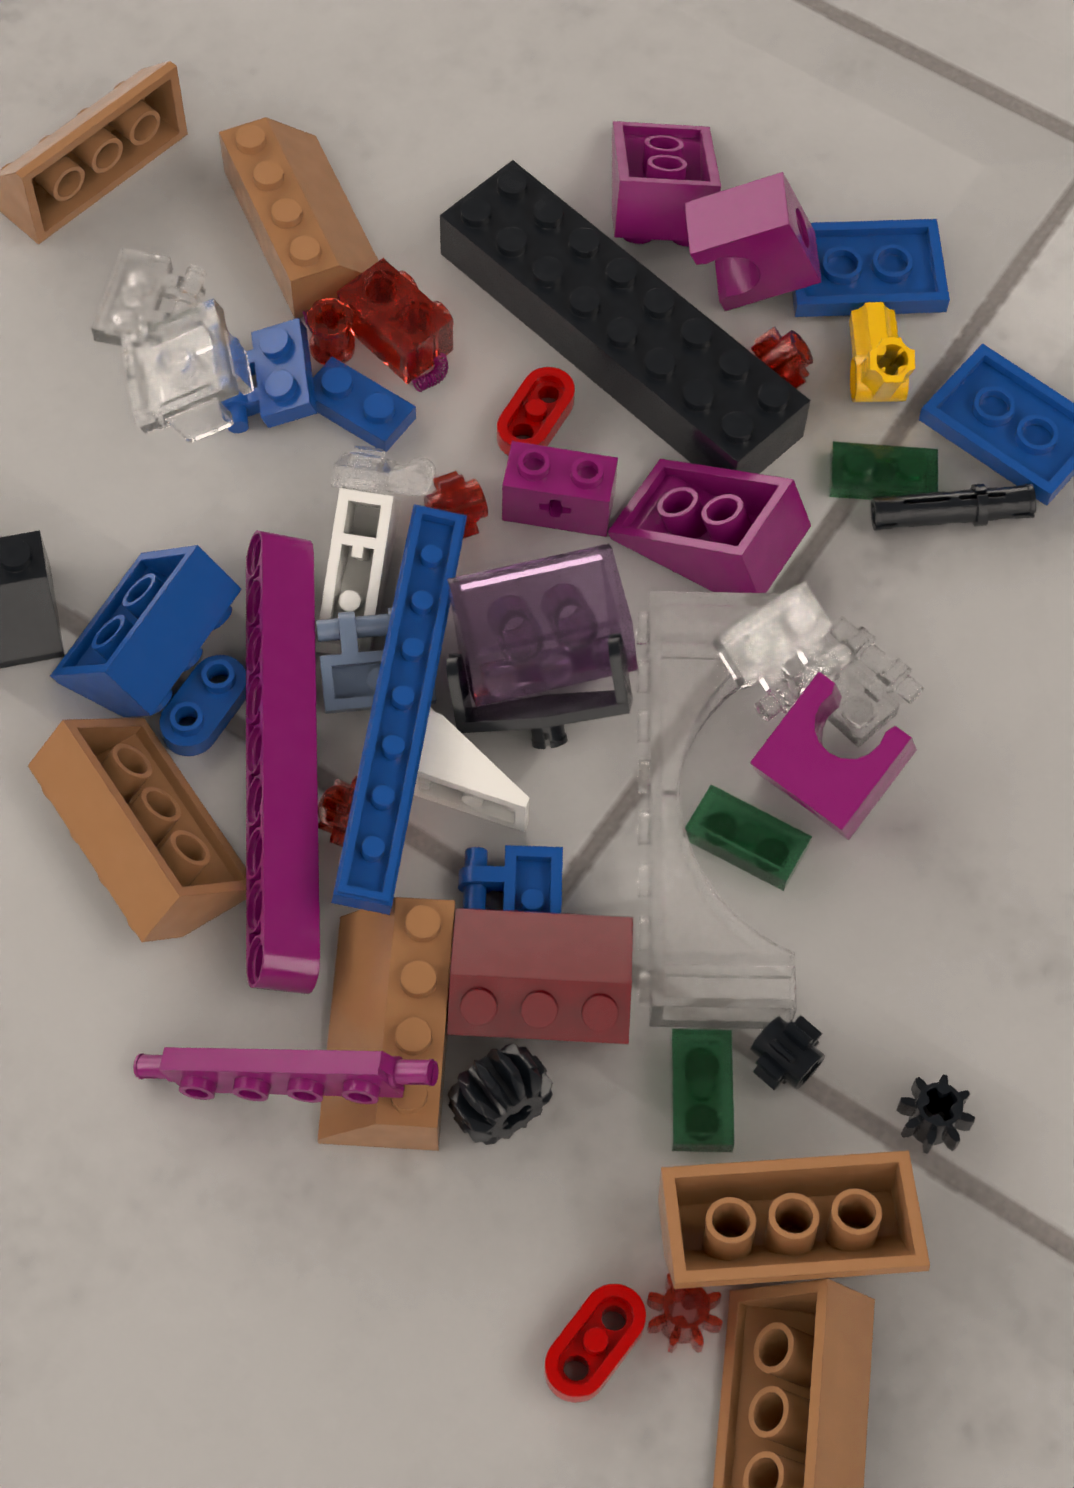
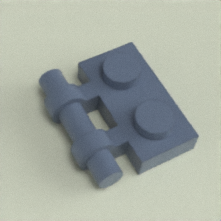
[316,608,437,714]

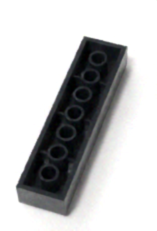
[440,160,811,474]

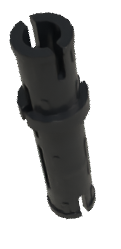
[870,484,1036,531]

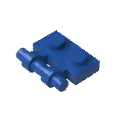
[215,318,317,434]
[458,845,563,913]

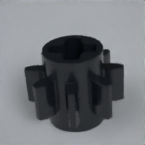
[750,1015,825,1091]
[896,1074,975,1154]

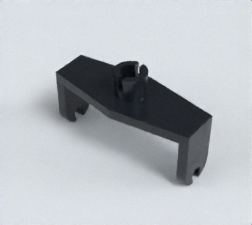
[446,633,633,749]

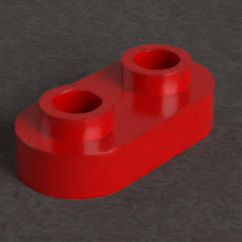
[497,367,575,456]
[544,1284,646,1403]

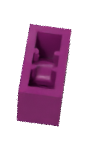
[502,441,618,537]

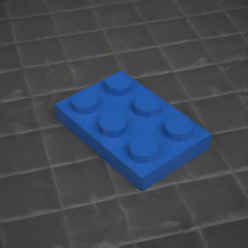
[792,219,950,317]
[919,343,1074,506]

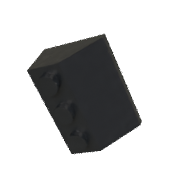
[0,530,65,668]

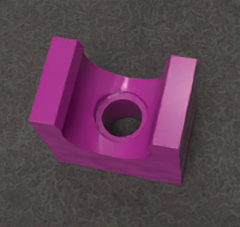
[685,172,821,311]
[750,672,917,840]

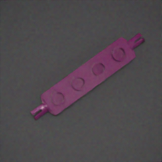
[133,1047,439,1104]

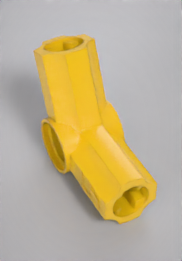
[849,302,915,402]

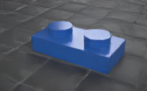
[313,357,416,454]

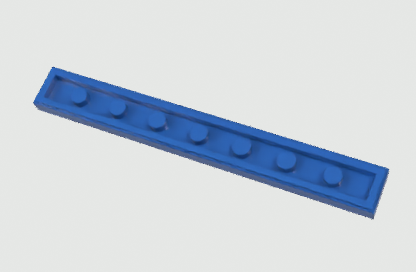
[331,504,467,915]

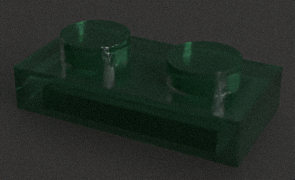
[829,441,938,500]
[682,785,812,891]
[670,1029,734,1153]

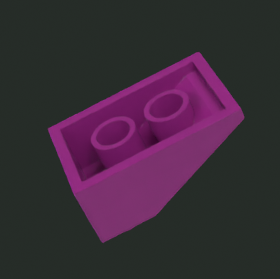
[612,121,721,247]
[608,459,811,602]

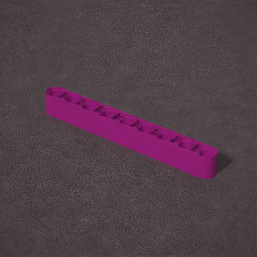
[246,530,320,994]

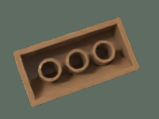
[0,61,188,245]
[219,117,389,319]
[28,718,246,942]
[318,897,456,1151]
[658,1150,930,1289]
[713,1279,875,1488]

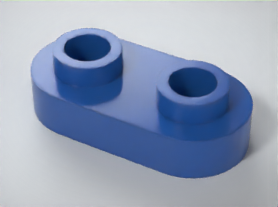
[159,655,246,756]

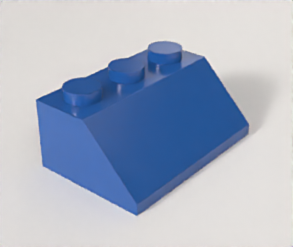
[50,545,242,717]

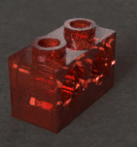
[337,258,454,384]

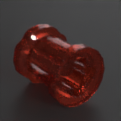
[307,298,355,365]

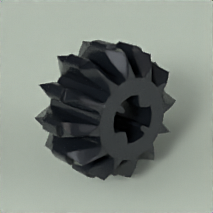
[447,1043,553,1145]

